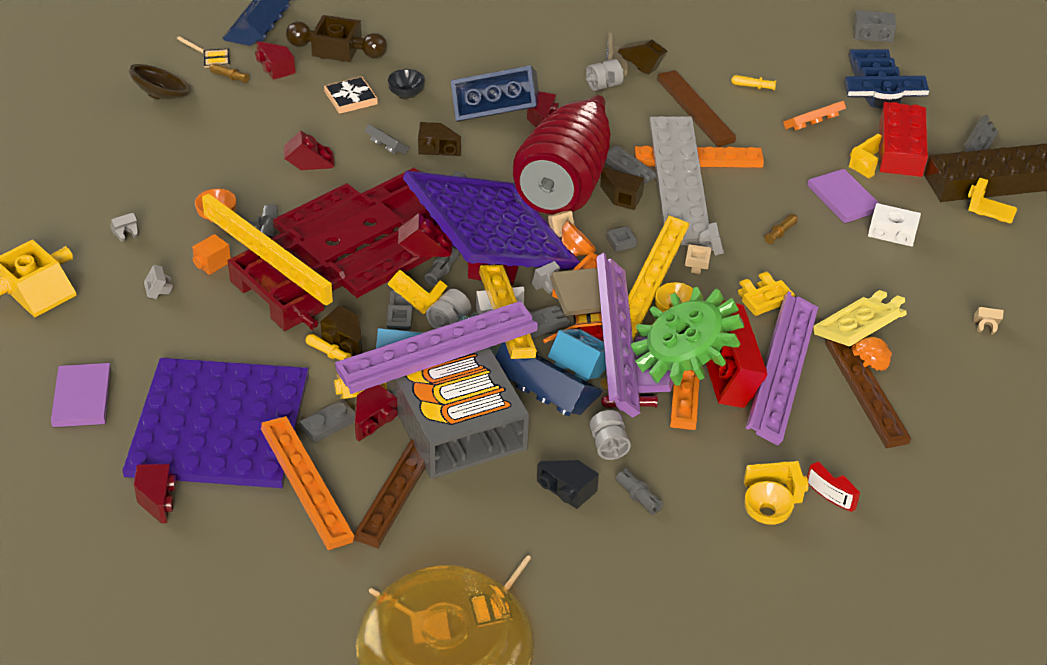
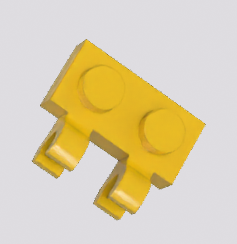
[737,271,795,316]

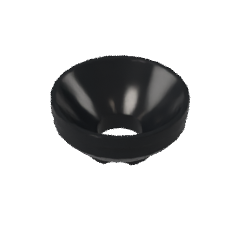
[388,69,425,99]

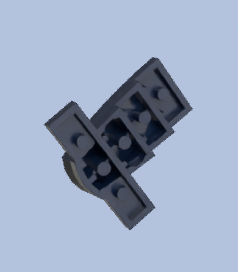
[844,49,929,108]

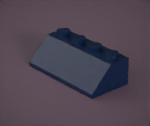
[222,0,290,46]
[451,65,539,122]
[495,342,603,417]

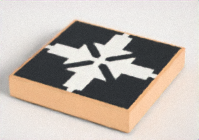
[324,77,378,114]

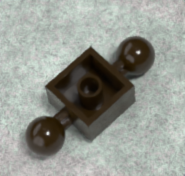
[286,15,387,62]

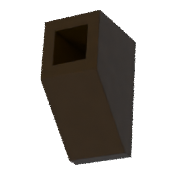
[617,39,667,75]
[418,122,461,156]
[600,167,644,210]
[320,306,362,356]

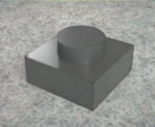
[606,226,637,252]

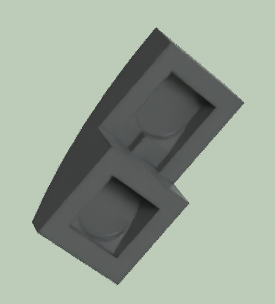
[387,290,414,329]

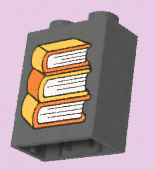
[386,347,529,479]

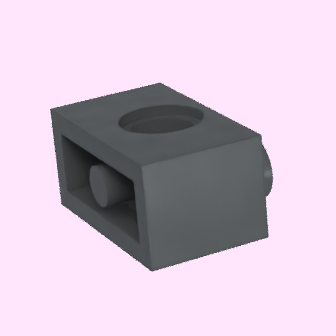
[853,11,896,42]

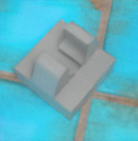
[110,213,138,242]
[698,222,724,255]
[532,261,560,294]
[144,265,173,299]

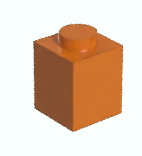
[192,234,231,275]

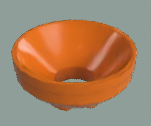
[195,189,237,222]
[561,221,597,256]

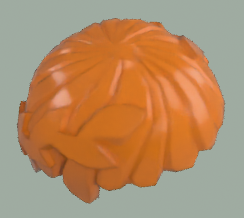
[851,337,892,371]

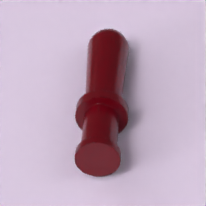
[601,394,658,408]

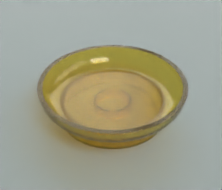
[356,565,534,665]

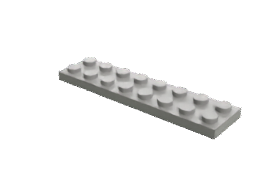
[649,116,709,245]

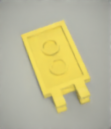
[813,290,907,346]

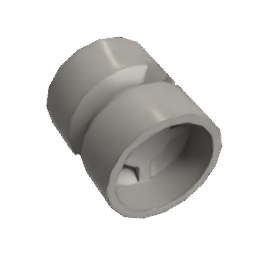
[426,289,471,329]

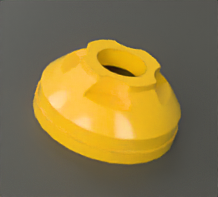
[655,282,693,312]
[744,481,794,524]

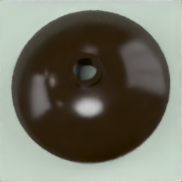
[129,64,190,100]

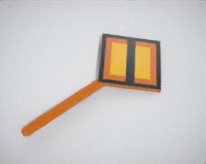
[543,312,602,343]

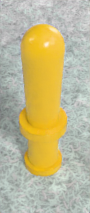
[731,75,777,91]
[305,334,352,361]

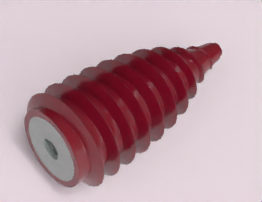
[513,95,611,214]

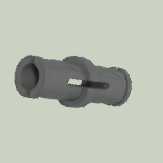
[424,247,460,286]
[616,468,664,515]

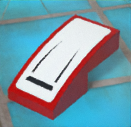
[807,461,860,512]

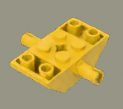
[0,239,77,317]

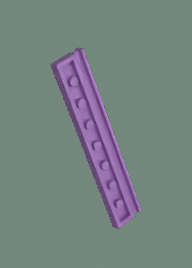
[596,253,640,418]
[745,291,818,446]
[335,301,538,394]

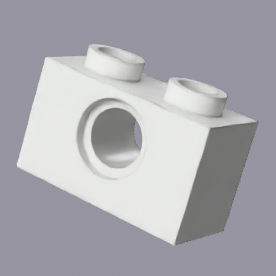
[868,203,921,246]

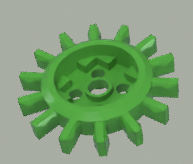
[631,287,744,386]

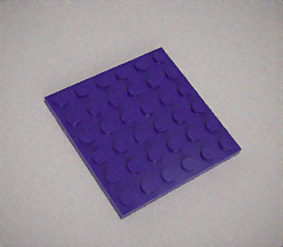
[403,171,580,270]
[122,358,309,488]

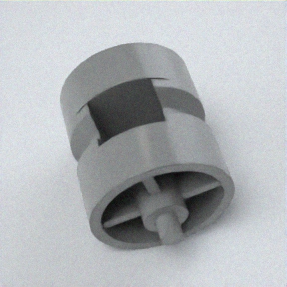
[586,59,623,91]
[590,410,631,460]

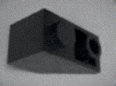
[537,460,599,509]

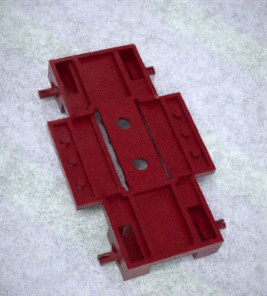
[227,168,443,331]

